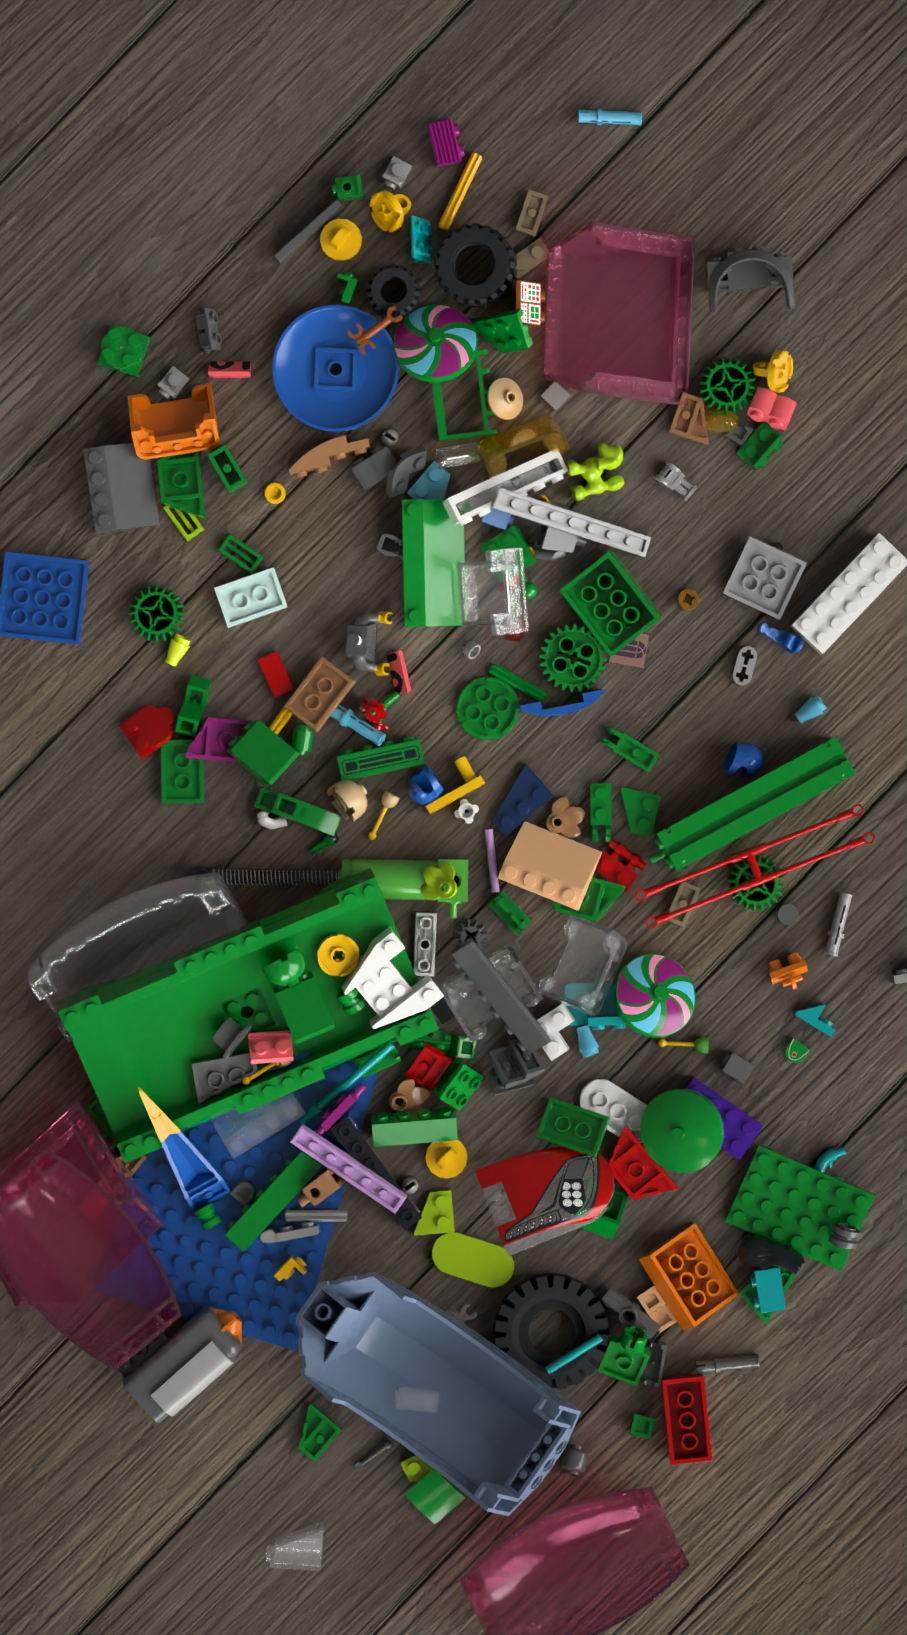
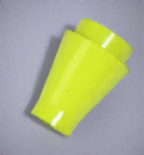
[165,634,190,667]

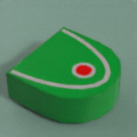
[785,1038,810,1063]

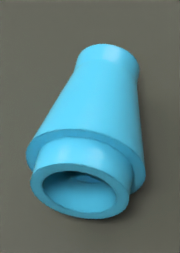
[795,695,827,724]
[576,1025,599,1058]

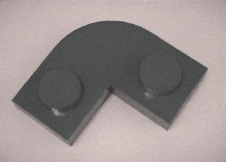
[385,446,427,497]

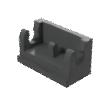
[639,1340,667,1387]

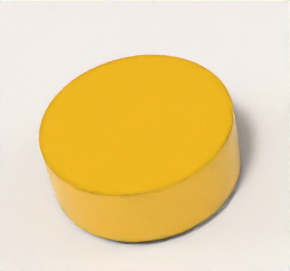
[264,483,286,504]

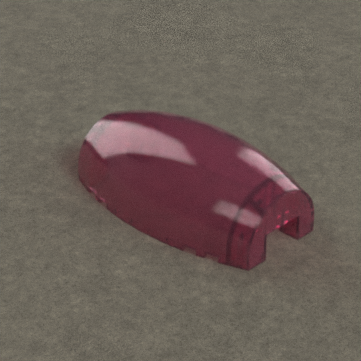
[0,1148,182,1370]
[460,1487,690,1635]

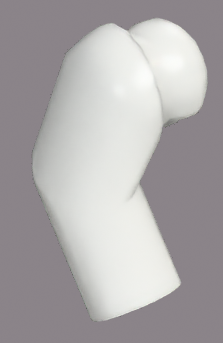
[257,811,288,830]

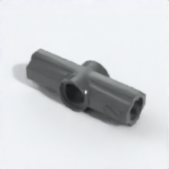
[600,1286,661,1341]

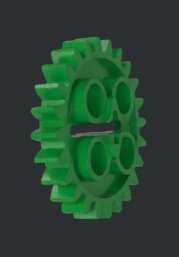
[538,624,607,693]

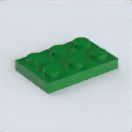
[161,740,204,803]
[536,1098,610,1158]

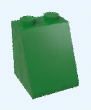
[227,720,299,785]
[273,972,336,1044]

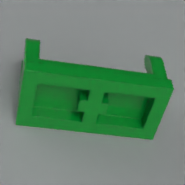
[354,1047,402,1078]

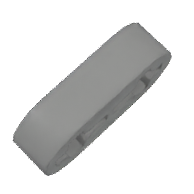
[732,646,757,686]

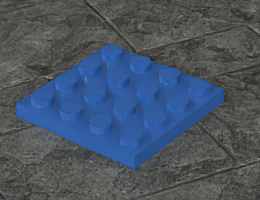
[0,552,90,645]

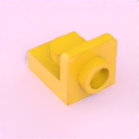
[274,1255,307,1281]

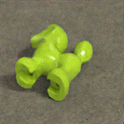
[565,442,624,501]

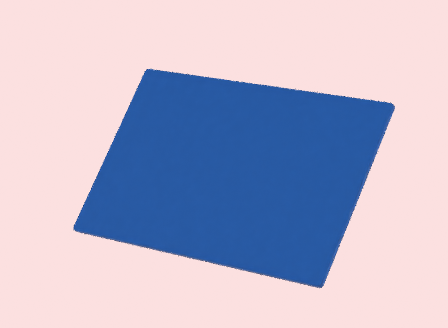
[96,1006,378,1350]

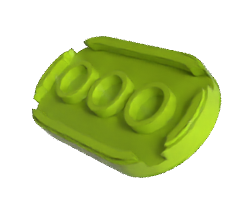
[432,1232,514,1287]

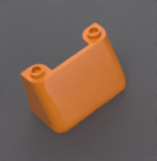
[127,383,220,459]

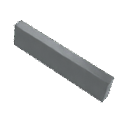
[274,200,343,264]

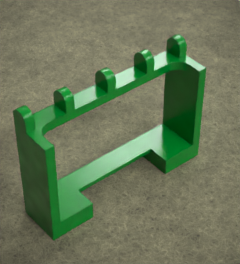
[432,350,498,442]

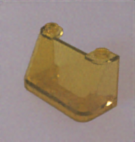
[478,415,570,479]

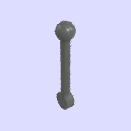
[355,1441,392,1470]

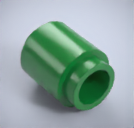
[291,724,314,756]

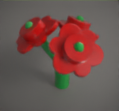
[359,691,400,732]

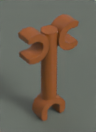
[347,306,403,355]

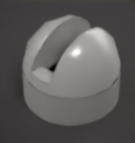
[382,429,398,446]
[462,641,481,659]
[402,1177,418,1194]

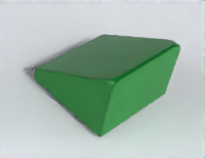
[449,1035,477,1059]

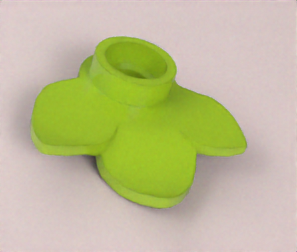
[421,861,457,900]

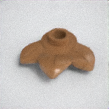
[546,797,585,838]
[389,1079,430,1112]

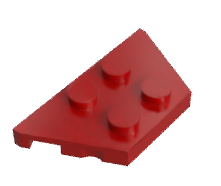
[608,1125,678,1200]

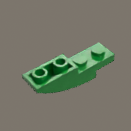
[254,787,342,837]

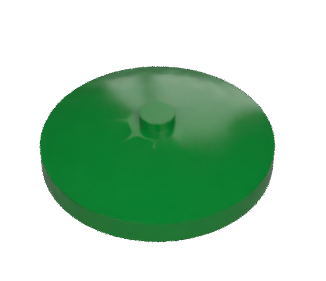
[640,1088,724,1173]

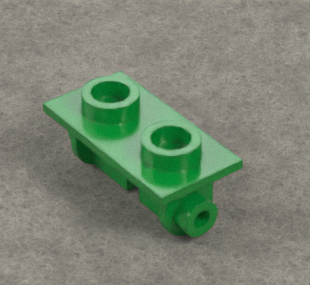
[488,891,532,935]
[407,1030,451,1053]

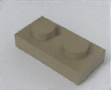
[515,190,549,237]
[515,238,552,280]
[668,881,701,928]

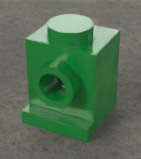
[332,174,363,202]

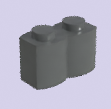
[351,446,397,491]
[377,534,403,562]

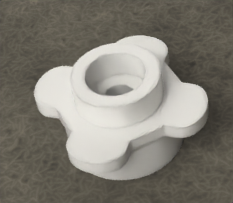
[454,799,479,824]

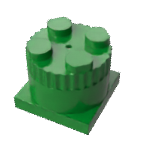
[98,324,151,378]

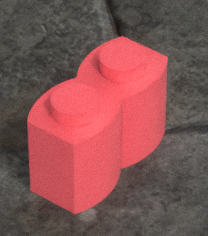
[747,387,797,430]

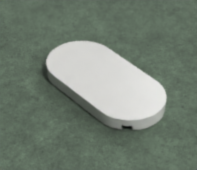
[580,1079,647,1143]

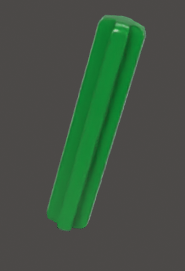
[489,663,546,702]

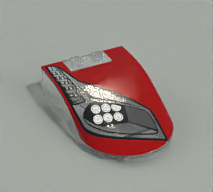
[475,1146,615,1256]

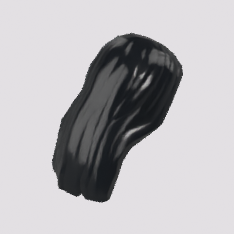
[738,1235,805,1274]

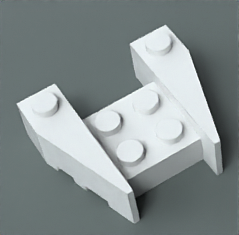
[341,926,444,1029]

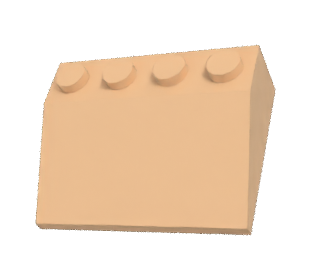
[498,821,602,911]

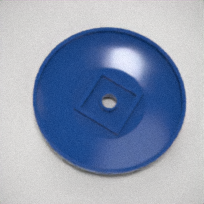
[272,305,399,432]

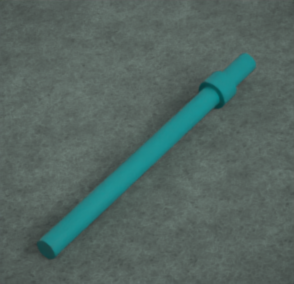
[298,1041,395,1125]

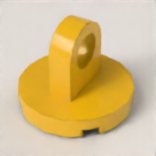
[370,190,411,232]
[320,219,362,261]
[753,350,793,393]
[425,1140,468,1179]

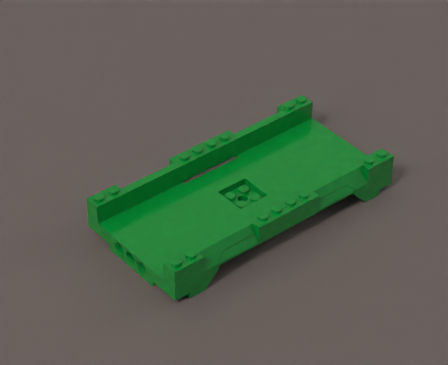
[56,868,439,1163]

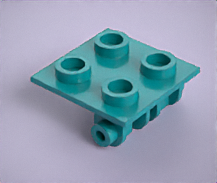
[410,215,433,263]

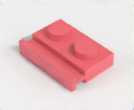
[248,1030,293,1064]

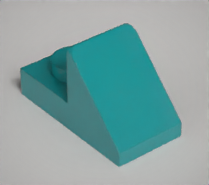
[794,1003,835,1037]

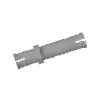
[825,892,853,957]

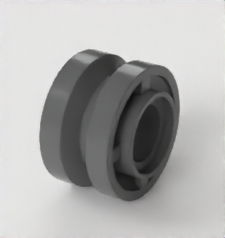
[828,1223,861,1249]

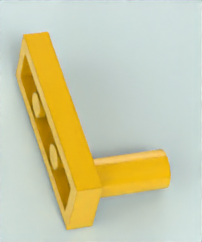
[426,756,485,814]

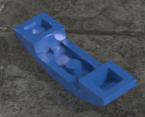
[520,690,604,716]

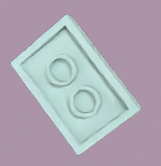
[214,567,288,628]

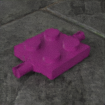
[314,1082,367,1136]

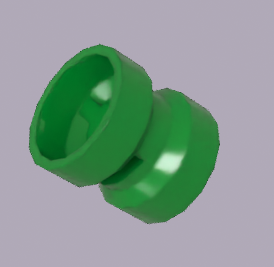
[336,988,365,1015]
[194,1202,222,1231]

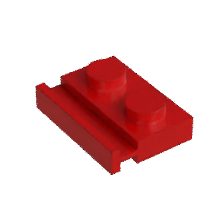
[405,1043,453,1091]

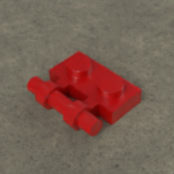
[595,839,647,892]

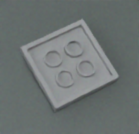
[723,536,807,620]

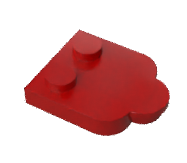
[118,705,175,759]

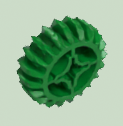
[699,357,756,414]
[128,585,185,642]
[728,855,785,912]

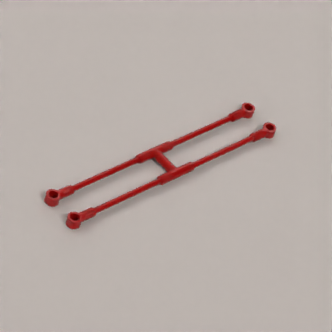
[634,804,875,929]

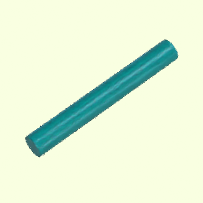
[545,1334,603,1374]

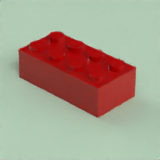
[661,1373,713,1465]

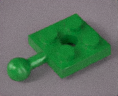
[480,525,537,599]

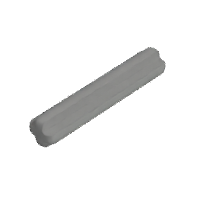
[285,1210,347,1222]

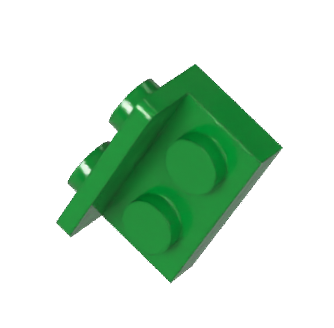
[736,422,784,470]

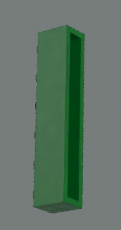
[225,1148,323,1252]

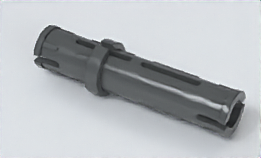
[695,1354,760,1374]

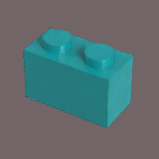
[750,1266,786,1313]

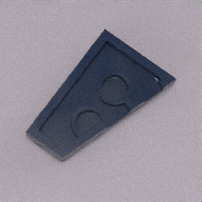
[492,764,554,837]

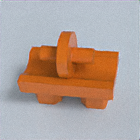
[769,952,808,990]

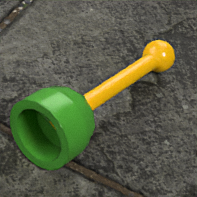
[658,1037,709,1054]

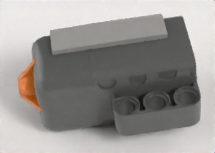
[112,1305,244,1423]

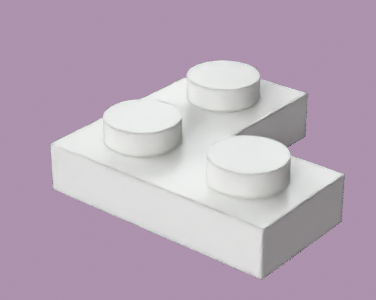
[537,1003,575,1061]

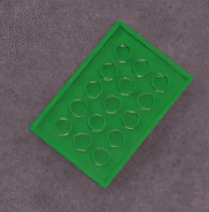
[725,1144,875,1271]

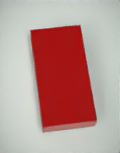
[258,651,294,698]

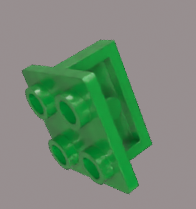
[432,1057,484,1111]

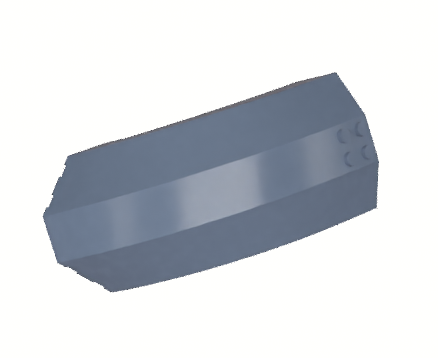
[295,1272,581,1516]

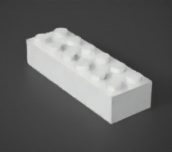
[790,533,907,655]

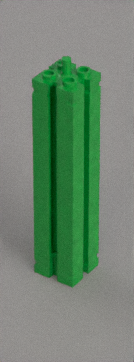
[649,737,856,871]

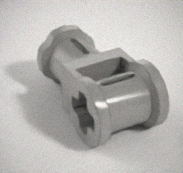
[654,460,698,501]

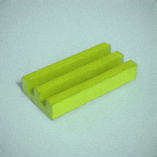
[163,505,205,542]

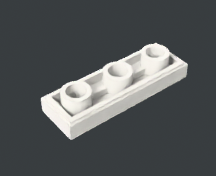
[413,912,437,976]

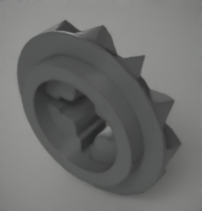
[454,920,488,950]

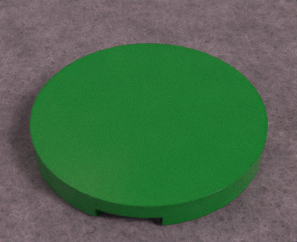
[456,677,519,740]

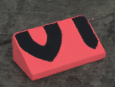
[208,361,251,378]
[387,650,412,695]

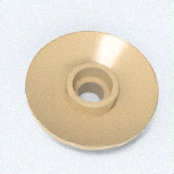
[487,378,523,420]

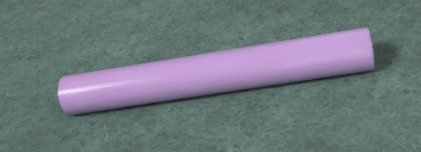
[484,829,500,893]

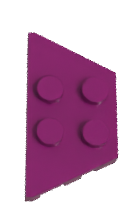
[184,717,249,763]

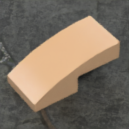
[637,1286,677,1333]

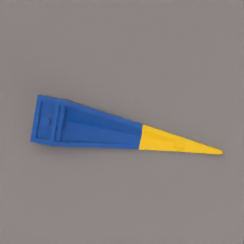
[138,1087,231,1212]

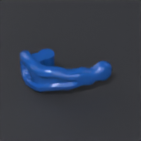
[758,622,804,654]

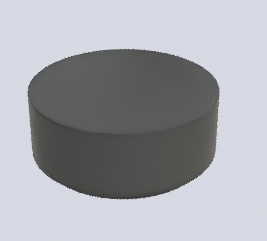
[777,904,799,925]

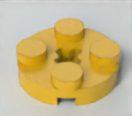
[316,933,360,976]

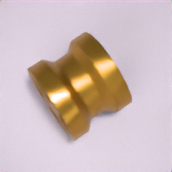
[677,589,699,611]

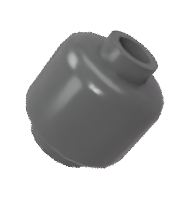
[559,1444,588,1477]

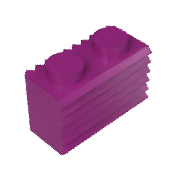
[427,119,465,168]

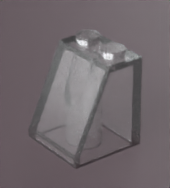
[266,1521,324,1571]

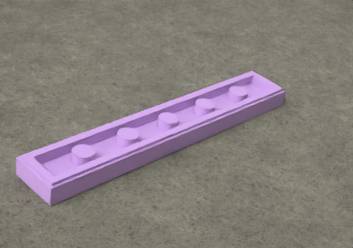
[290,1124,408,1214]

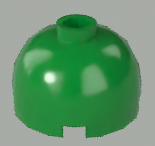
[262,948,305,987]

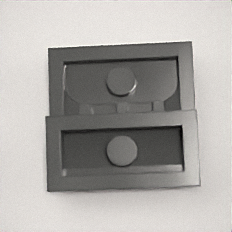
[488,1039,545,1089]

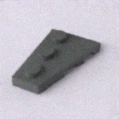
[191,1051,258,1104]

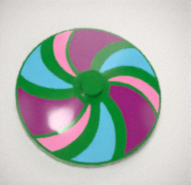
[393,304,478,382]
[613,954,696,1038]

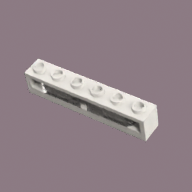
[443,448,568,526]

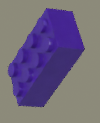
[684,1076,763,1160]

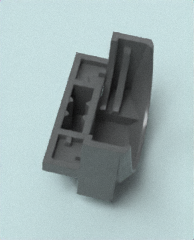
[706,246,796,316]

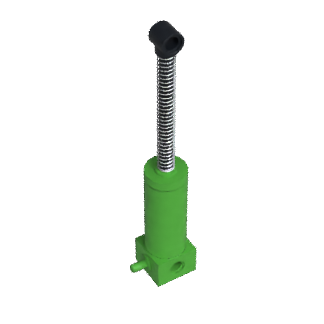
[189,859,468,919]

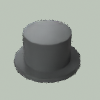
[212,1017,252,1059]

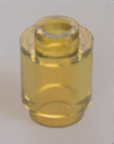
[706,411,739,433]

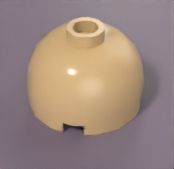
[327,780,367,823]

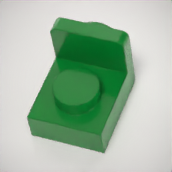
[336,272,358,306]

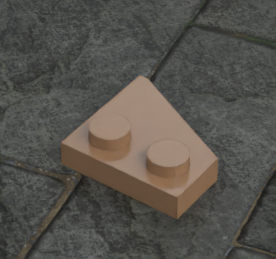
[669,392,709,445]

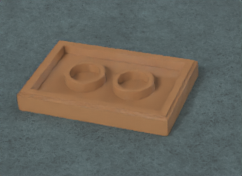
[284,656,355,732]

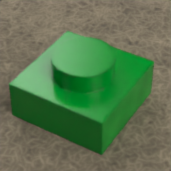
[629,1413,655,1439]

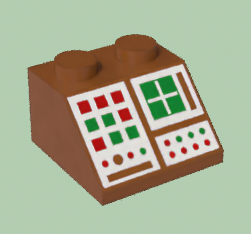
[515,280,545,328]

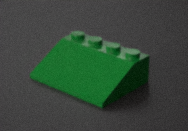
[559,550,663,657]

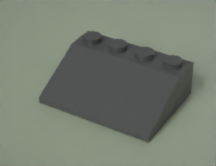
[83,443,160,534]

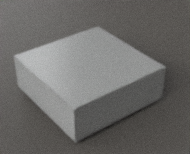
[541,381,570,411]

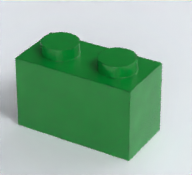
[208,445,248,493]

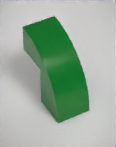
[175,675,212,737]

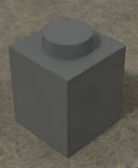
[720,1052,755,1084]

